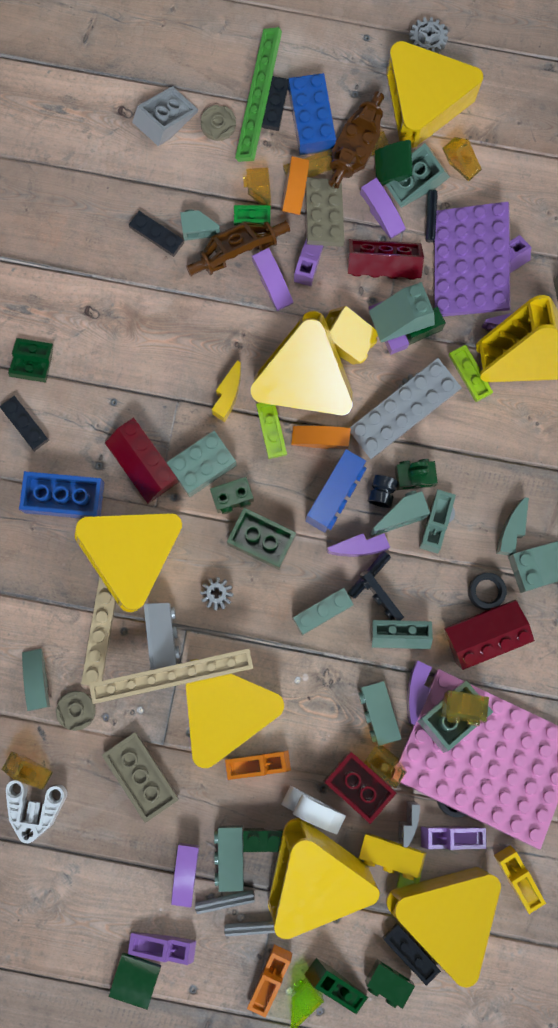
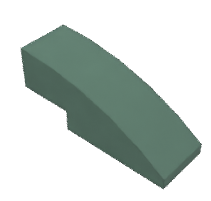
[419,489,456,554]
[496,497,529,556]
[22,649,50,711]

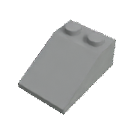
[132,86,198,146]

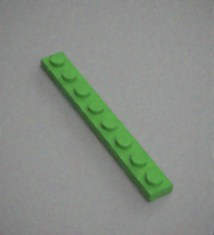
[235,27,282,162]

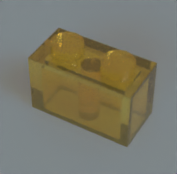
[442,690,489,726]

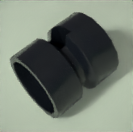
[367,475,398,508]

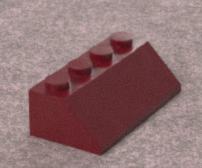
[347,239,424,280]
[105,417,179,504]
[444,600,535,670]

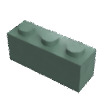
[293,588,354,636]
[372,620,433,649]
[358,681,401,746]
[214,825,244,892]

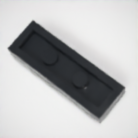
[262,76,288,131]
[129,211,184,257]
[0,395,49,452]
[359,570,404,621]
[382,923,441,986]

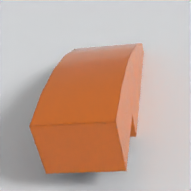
[281,156,309,215]
[291,426,351,450]
[225,750,291,780]
[247,944,293,1018]

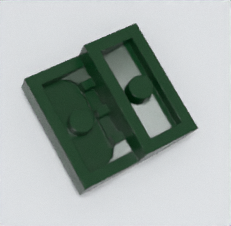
[375,140,412,186]
[8,338,54,383]
[109,953,162,1010]

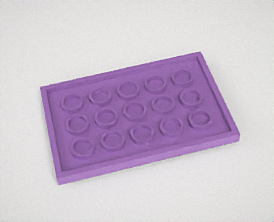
[435,201,510,317]

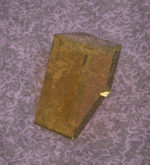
[442,137,482,181]
[243,168,271,205]
[364,745,407,788]
[1,751,53,790]

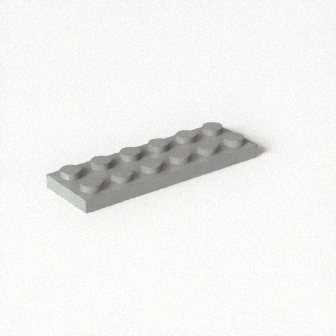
[350,358,462,459]

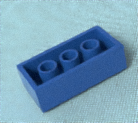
[288,73,336,155]
[305,449,367,533]
[19,471,105,518]

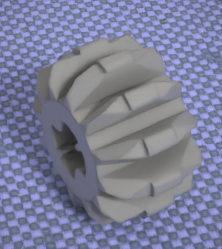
[200,577,233,611]

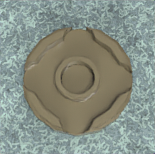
[200,105,236,141]
[56,691,96,731]

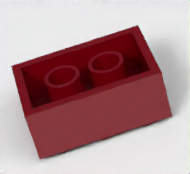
[323,750,397,824]

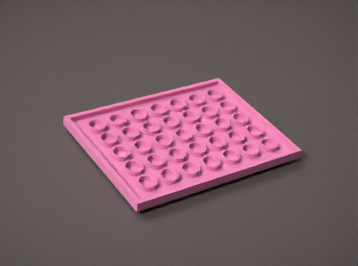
[391,669,558,850]

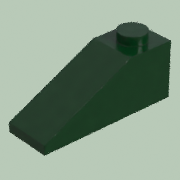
[304,958,368,1014]

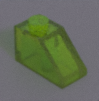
[290,978,324,1028]

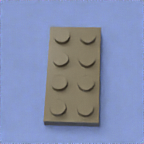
[305,177,344,247]
[102,732,179,823]

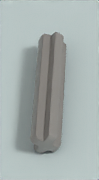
[195,891,255,914]
[224,921,275,936]

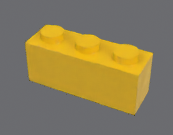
[359,833,426,880]

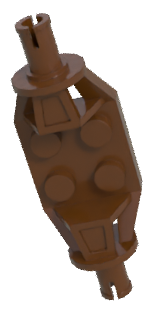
[328,91,385,189]
[186,220,291,276]

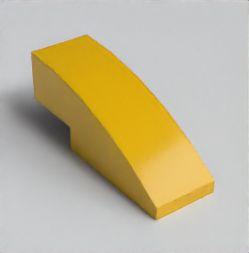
[212,360,241,423]
[494,845,546,914]

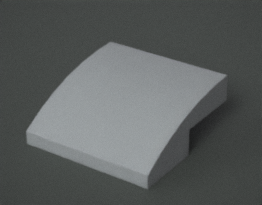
[398,801,420,847]

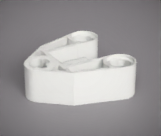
[6,779,67,843]
[281,786,346,834]

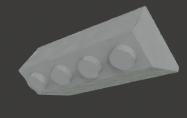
[144,603,180,670]

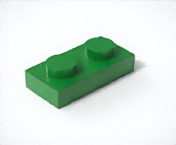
[234,205,271,225]

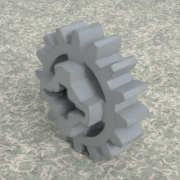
[409,17,448,54]

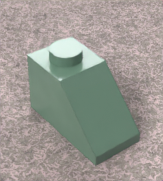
[180,209,220,241]

